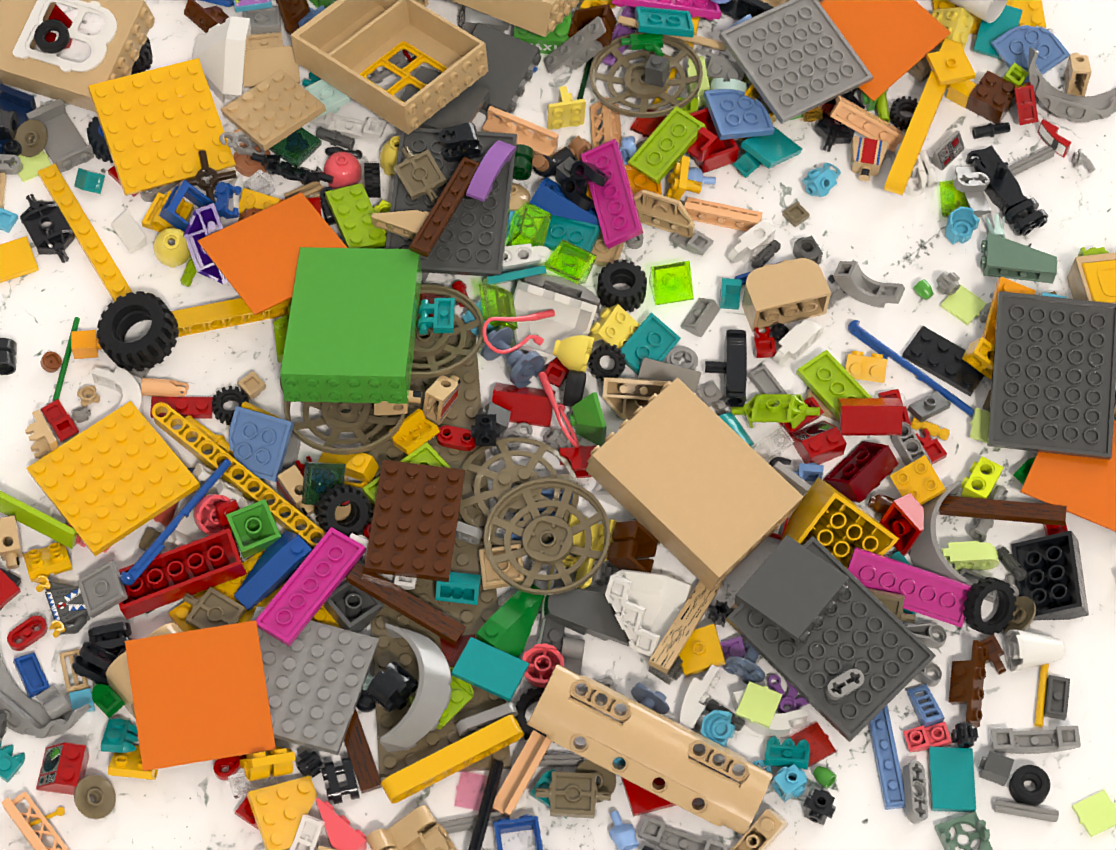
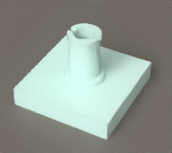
[305,79,351,118]

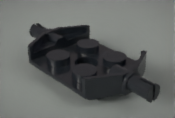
[815,88,865,152]
[251,153,334,185]
[20,194,75,263]

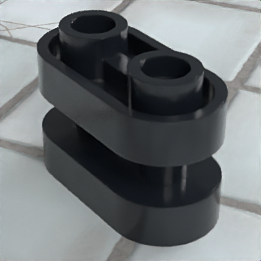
[1004,198,1049,236]
[88,622,133,656]
[72,642,119,686]
[321,757,360,805]

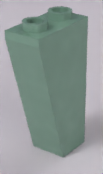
[980,233,1057,284]

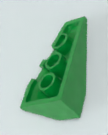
[476,584,545,658]

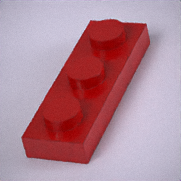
[150,397,213,419]

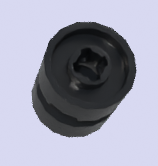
[0,338,17,375]

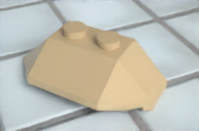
[633,189,695,239]
[602,377,685,419]

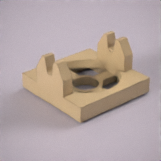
[25,410,58,459]

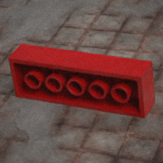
[119,528,247,620]

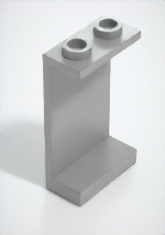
[26,98,94,173]

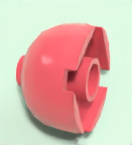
[323,152,362,189]
[193,494,230,535]
[522,643,564,688]

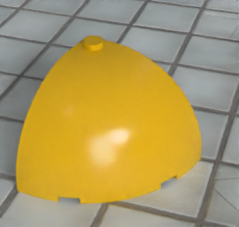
[781,477,899,568]

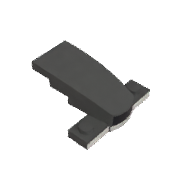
[538,567,630,651]

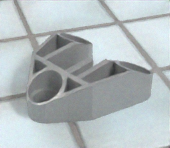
[906,623,947,687]

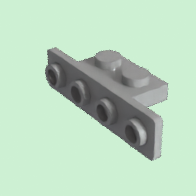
[543,17,606,74]
[695,46,746,82]

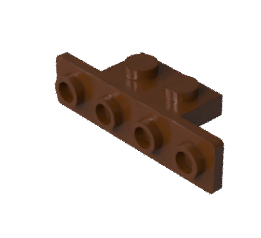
[184,0,229,33]
[276,0,310,35]
[948,640,988,728]

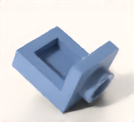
[794,463,824,481]

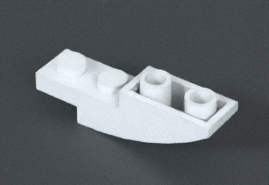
[679,664,720,731]

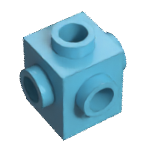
[802,167,837,197]
[771,764,807,802]

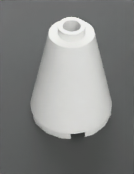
[1004,629,1066,672]

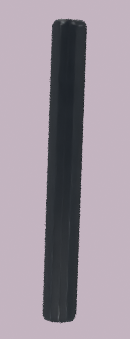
[468,760,504,850]

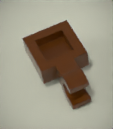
[980,634,1007,675]

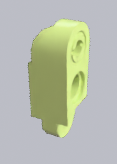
[686,56,710,107]
[941,541,999,571]

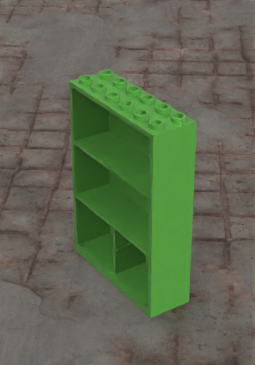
[280,247,422,404]

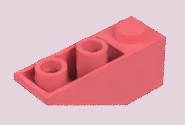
[316,798,367,850]

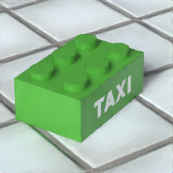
[514,12,572,54]

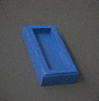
[13,652,50,698]

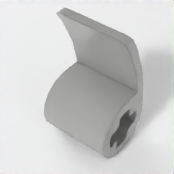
[562,637,585,675]
[36,685,71,721]

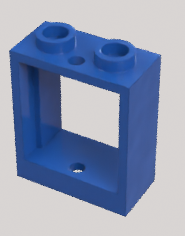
[159,180,215,232]
[493,815,543,850]

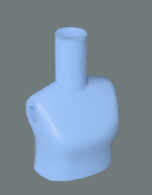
[620,136,637,165]
[688,168,716,187]
[609,811,639,850]

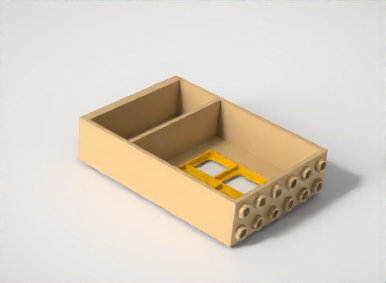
[291,0,488,134]

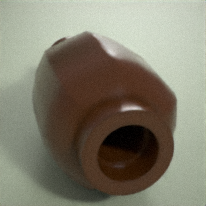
[868,494,895,515]

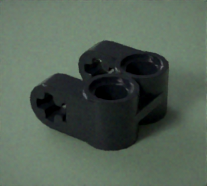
[439,122,481,162]
[561,161,609,211]

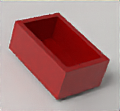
[690,108,739,173]

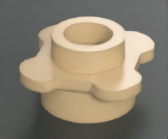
[77,386,100,406]

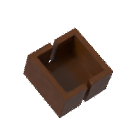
[568,4,617,47]
[966,70,1016,124]
[607,520,658,573]

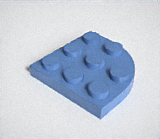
[991,25,1070,85]
[703,89,775,140]
[229,406,295,482]

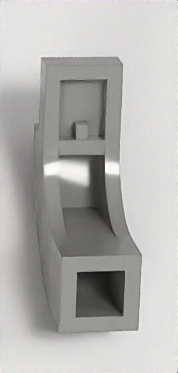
[833,261,905,308]

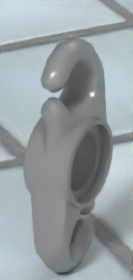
[219,132,266,157]
[490,422,533,456]

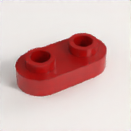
[437,425,476,451]
[7,616,48,651]
[213,755,247,780]

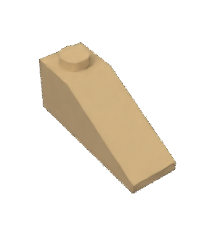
[371,210,430,240]

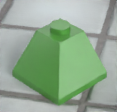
[569,392,607,446]
[226,499,281,559]

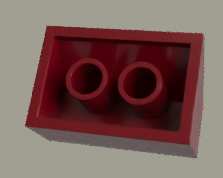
[823,441,899,503]

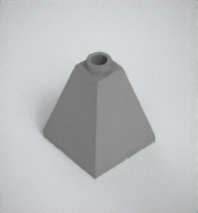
[457,4,509,35]

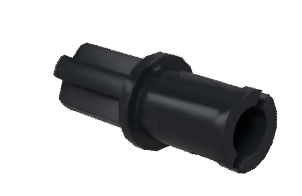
[972,122,1011,139]

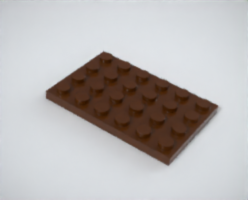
[364,460,465,582]

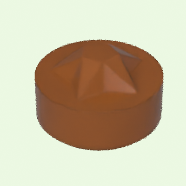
[40,351,62,373]

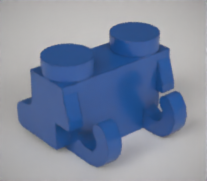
[214,182,242,219]

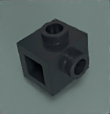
[471,414,501,446]
[803,789,836,826]

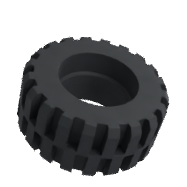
[97,291,179,372]

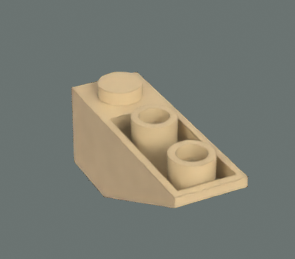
[732,809,789,850]

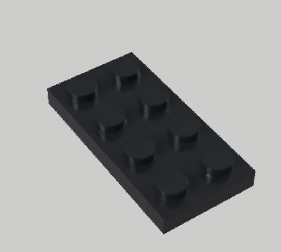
[902,326,985,397]

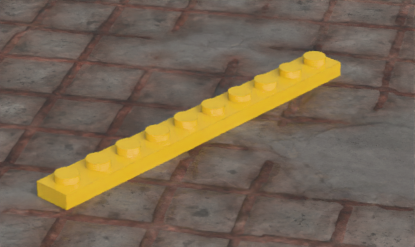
[37,164,132,302]

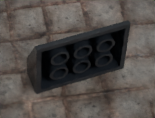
[1011,530,1089,621]

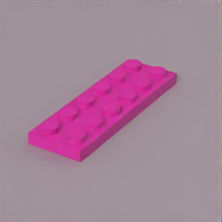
[611,0,721,20]
[581,139,644,249]
[256,527,366,647]
[847,547,972,628]

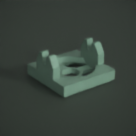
[934,811,993,850]

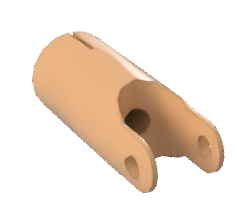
[141,378,189,397]

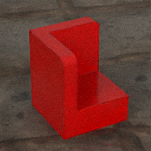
[687,127,718,162]

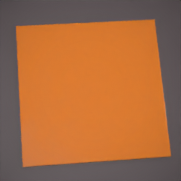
[820,0,951,102]
[198,192,347,315]
[1021,420,1116,532]
[125,620,276,771]

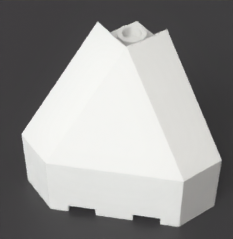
[192,16,251,105]
[509,281,598,365]
[166,463,255,547]
[605,570,692,657]

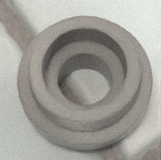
[71,406,91,423]

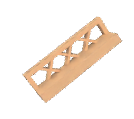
[829,95,904,152]
[590,97,622,148]
[482,106,559,156]
[684,197,763,232]
[492,730,552,818]
[1,791,69,850]

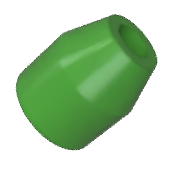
[913,279,934,300]
[813,766,837,789]

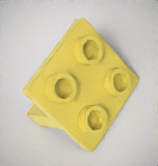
[547,86,586,130]

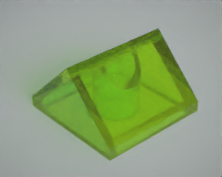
[506,202,552,246]
[544,239,597,284]
[649,260,694,305]

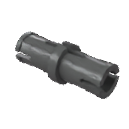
[316,127,355,150]

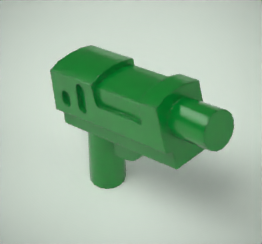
[621,33,664,57]

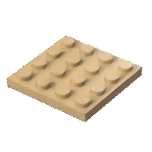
[221,69,326,151]

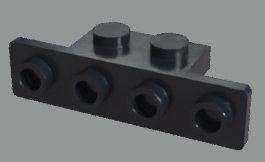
[718,0,774,21]

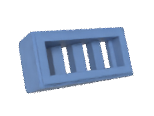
[906,684,945,728]

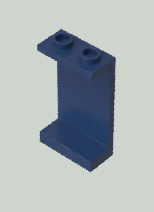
[0,83,37,154]

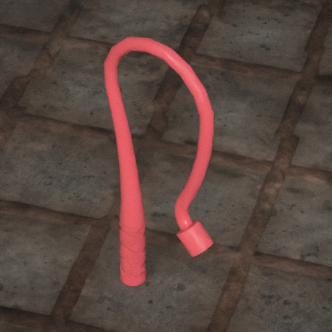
[482,309,555,354]
[538,372,580,448]

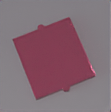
[454,771,497,812]

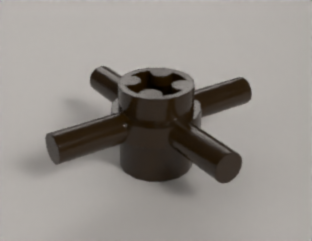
[178,150,237,202]

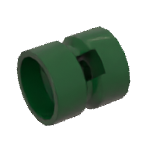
[513,144,535,181]

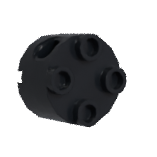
[367,662,418,712]

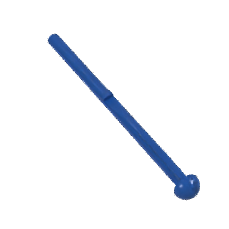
[848,320,974,418]
[120,459,231,585]

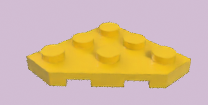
[247,776,317,850]

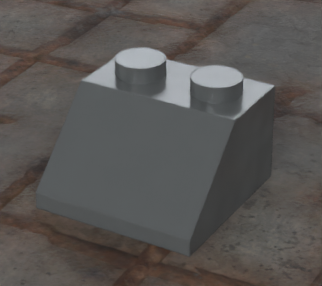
[324,582,384,633]

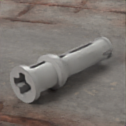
[969,485,1008,542]

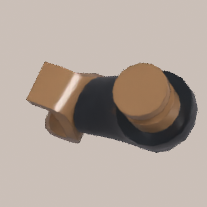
[532,135,593,177]

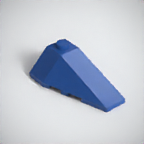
[529,177,600,226]
[234,531,312,611]

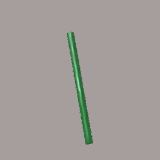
[52,317,80,402]

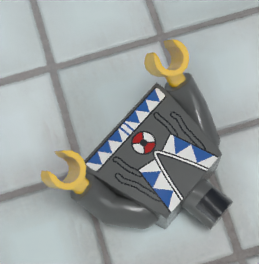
[35,575,90,638]

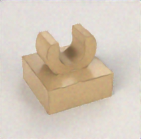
[237,371,266,400]

